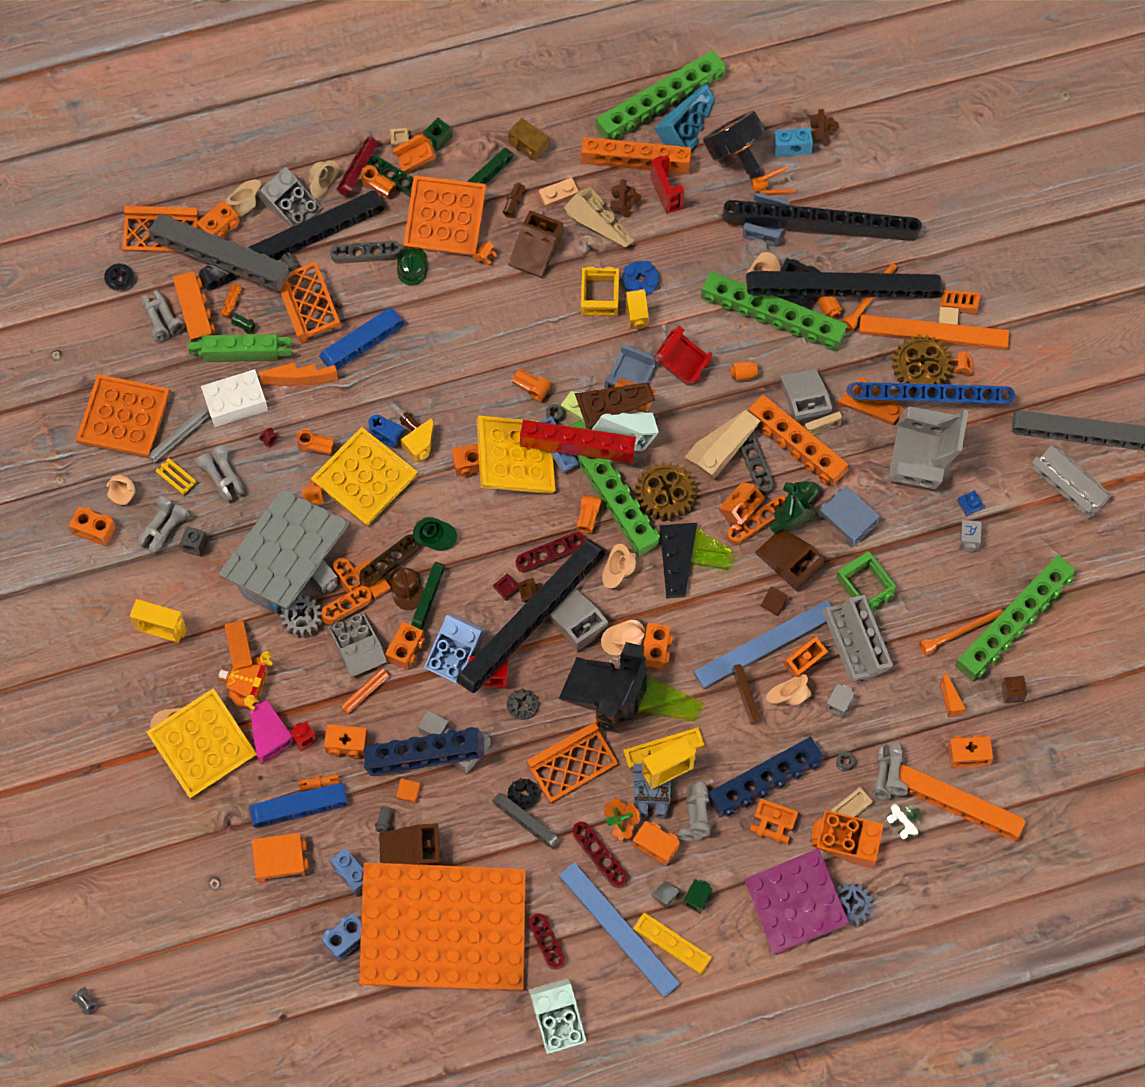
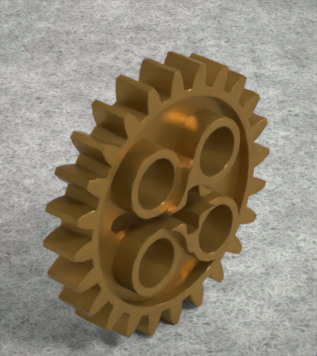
[892,334,953,391]
[635,461,697,521]

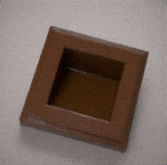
[761,586,788,615]

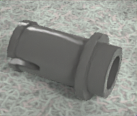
[281,253,301,272]
[375,806,393,833]

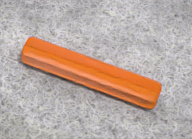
[341,669,389,714]

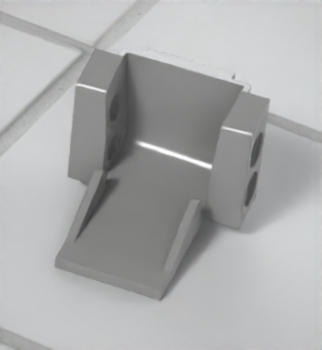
[888,407,969,489]

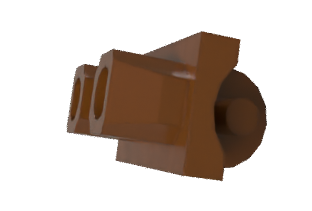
[810,109,839,146]
[610,179,641,217]

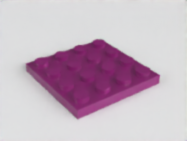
[744,848,850,955]

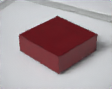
[493,573,519,601]

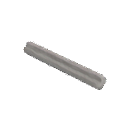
[148,408,209,463]

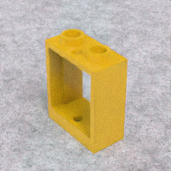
[581,266,619,316]
[129,599,187,643]
[642,738,696,790]

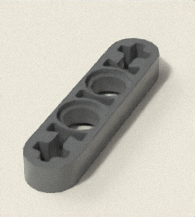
[330,241,402,264]
[739,432,773,495]
[492,793,559,848]

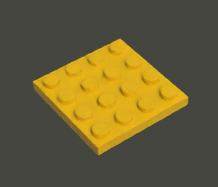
[476,416,555,494]
[310,427,418,527]
[146,688,256,799]

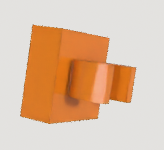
[472,241,497,265]
[952,351,973,376]
[302,482,324,505]

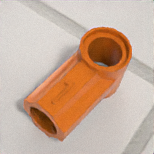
[362,166,396,198]
[512,369,552,402]
[297,429,335,455]
[576,494,602,534]

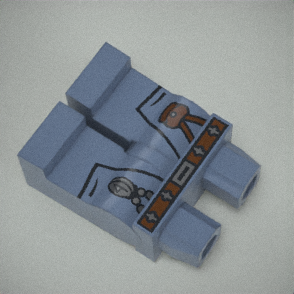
[633,763,671,818]

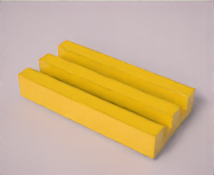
[156,458,196,496]

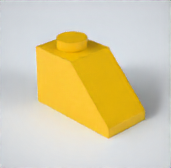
[626,289,649,329]
[401,418,434,463]

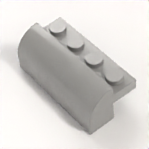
[1032,445,1112,518]
[822,595,893,682]

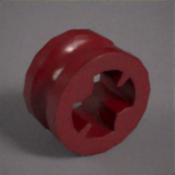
[259,428,278,446]

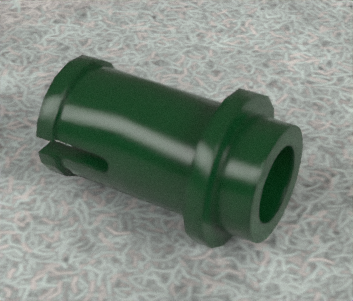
[231,313,256,333]

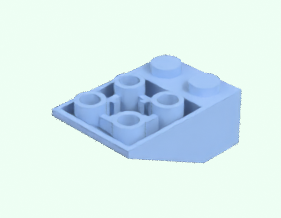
[424,613,487,684]

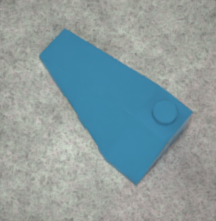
[655,84,715,150]

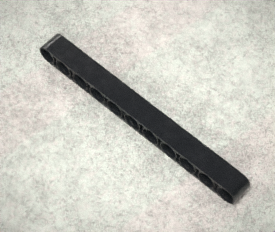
[198,190,385,290]
[722,200,922,241]
[746,271,943,298]
[456,539,606,694]

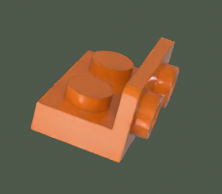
[392,134,436,173]

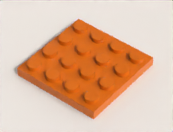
[403,175,486,256]
[76,374,170,458]

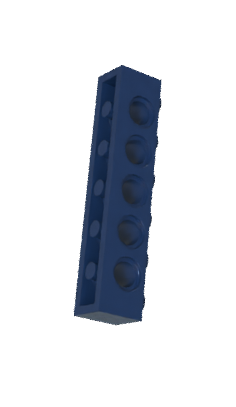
[364,727,484,776]
[708,736,823,818]

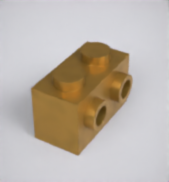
[508,117,550,161]

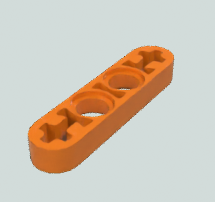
[727,496,786,545]

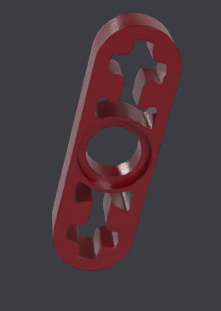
[529,913,564,970]

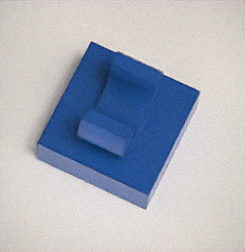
[957,490,984,516]

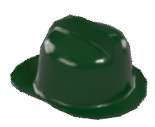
[397,248,427,286]
[413,517,457,551]

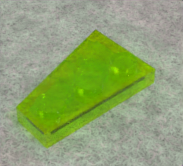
[637,677,704,722]

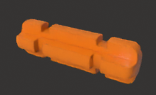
[221,284,241,318]

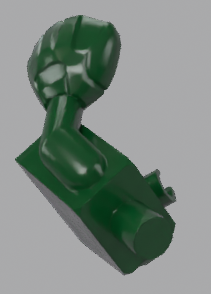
[769,481,821,534]

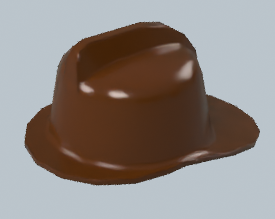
[389,567,423,610]

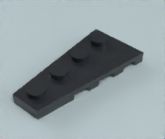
[659,522,698,599]

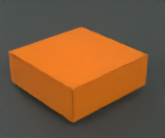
[396,778,420,803]

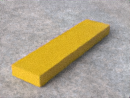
[623,727,704,770]
[633,912,712,975]

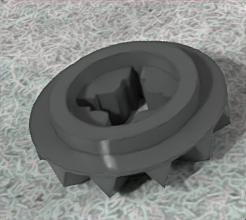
[507,688,538,719]

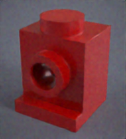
[290,721,317,752]

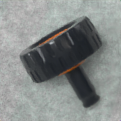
[703,111,765,180]

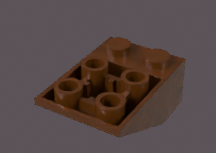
[508,210,564,278]
[755,529,825,591]
[379,823,441,866]

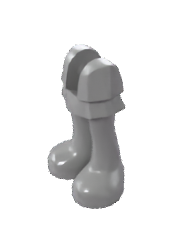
[141,290,185,341]
[195,445,244,502]
[138,496,189,553]
[872,742,908,800]
[678,781,710,841]

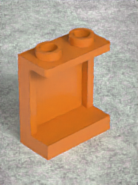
[252,833,309,884]

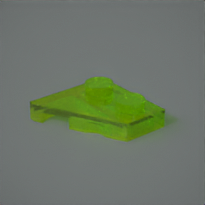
[691,528,732,570]

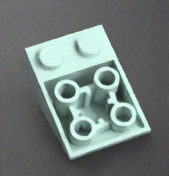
[591,412,659,451]
[528,978,586,1054]

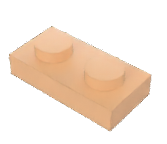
[539,178,579,208]

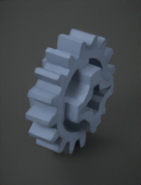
[836,882,873,927]

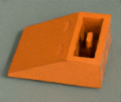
[816,810,884,869]

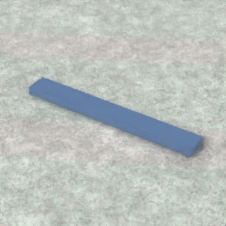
[694,600,831,690]
[559,863,679,998]

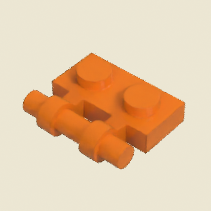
[749,798,798,844]

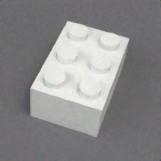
[201,369,268,428]

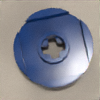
[622,261,659,296]

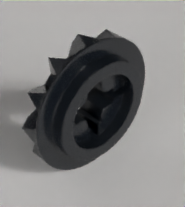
[104,264,134,291]
[508,778,539,809]

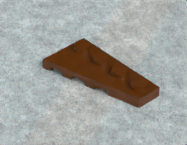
[574,382,655,429]

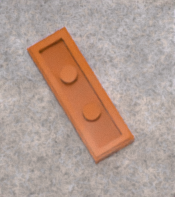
[224,620,253,669]

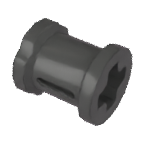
[71,987,99,1015]

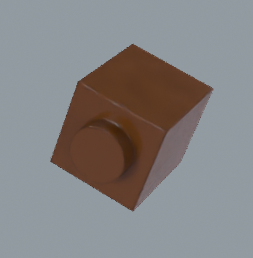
[1001,676,1027,704]

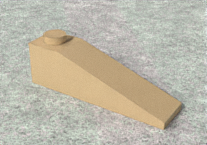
[684,410,761,480]

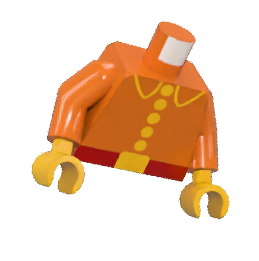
[218,651,274,710]

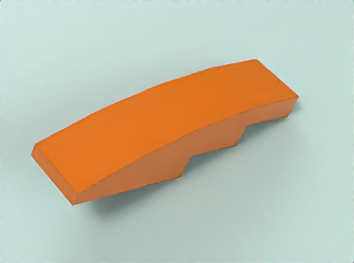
[259,362,338,386]

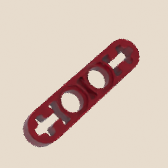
[337,135,378,196]
[516,532,586,573]
[573,822,627,888]

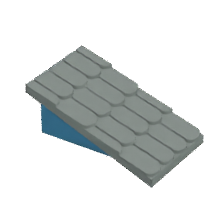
[218,489,350,614]

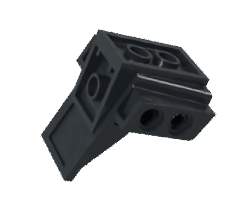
[559,642,648,732]

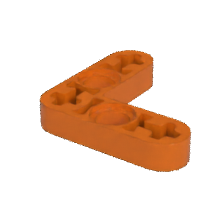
[321,558,371,624]

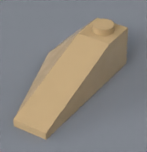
[564,186,634,247]

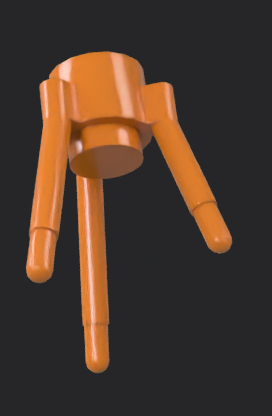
[751,167,797,194]

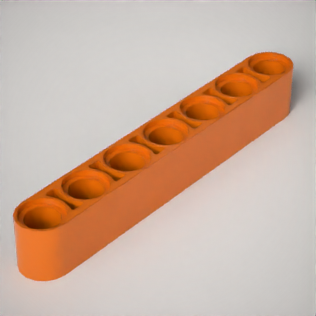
[899,764,1026,840]

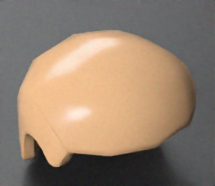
[106,475,135,505]

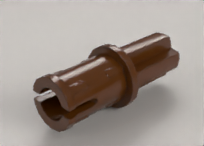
[502,183,525,218]

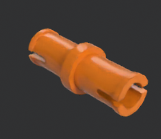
[298,773,340,792]

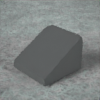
[651,881,680,909]

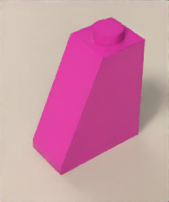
[250,700,294,764]

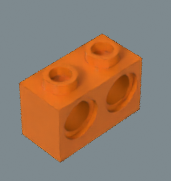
[68,506,116,546]
[385,622,426,670]
[643,623,674,669]

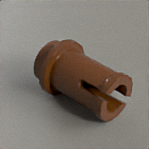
[399,412,420,432]

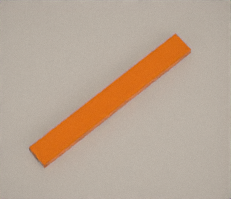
[859,314,1009,350]

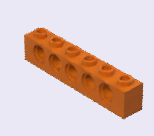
[581,137,691,174]
[748,394,848,487]

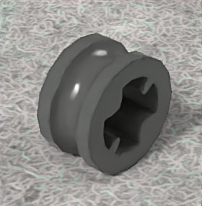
[546,404,563,423]
[836,752,855,772]

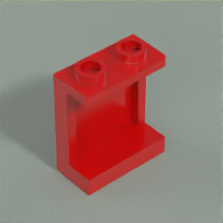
[651,155,684,214]
[653,326,713,385]

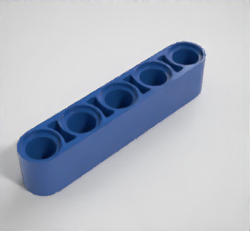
[319,307,404,370]
[249,783,348,828]

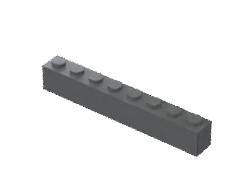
[148,214,290,292]

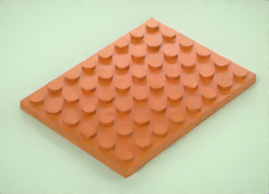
[359,862,525,991]

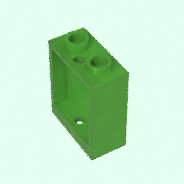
[836,551,896,611]

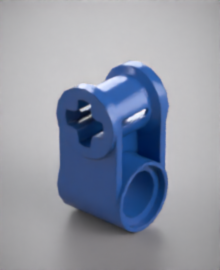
[369,415,405,448]

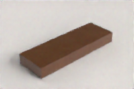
[732,664,760,725]

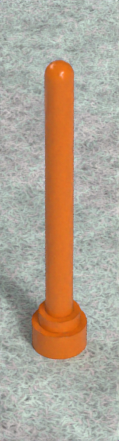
[841,263,897,331]
[919,609,1003,656]

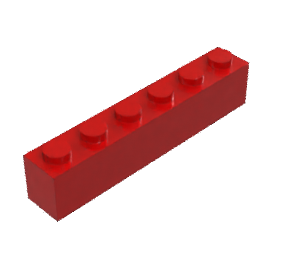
[520,420,636,463]

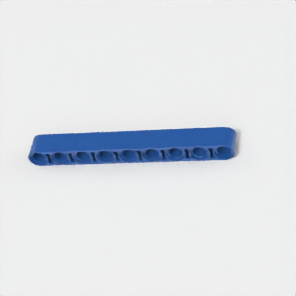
[846,382,1015,403]

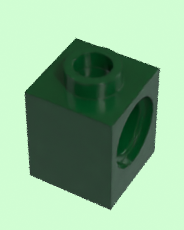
[423,117,452,150]
[682,879,712,914]

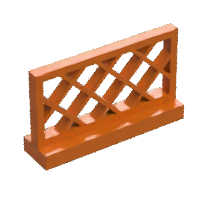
[122,206,200,253]
[280,261,341,344]
[525,722,618,803]

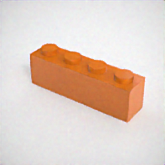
[173,271,216,342]

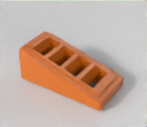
[940,290,981,315]
[940,674,966,718]

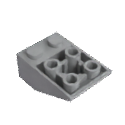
[256,167,323,227]
[780,368,832,425]
[548,588,608,652]
[327,612,387,677]

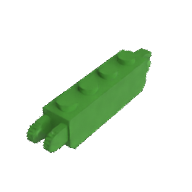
[188,334,293,362]

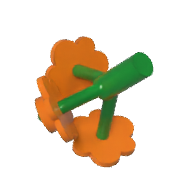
[604,798,640,841]

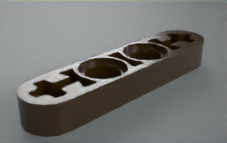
[359,534,420,587]

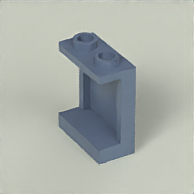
[742,193,790,247]
[604,344,656,389]
[819,486,880,548]

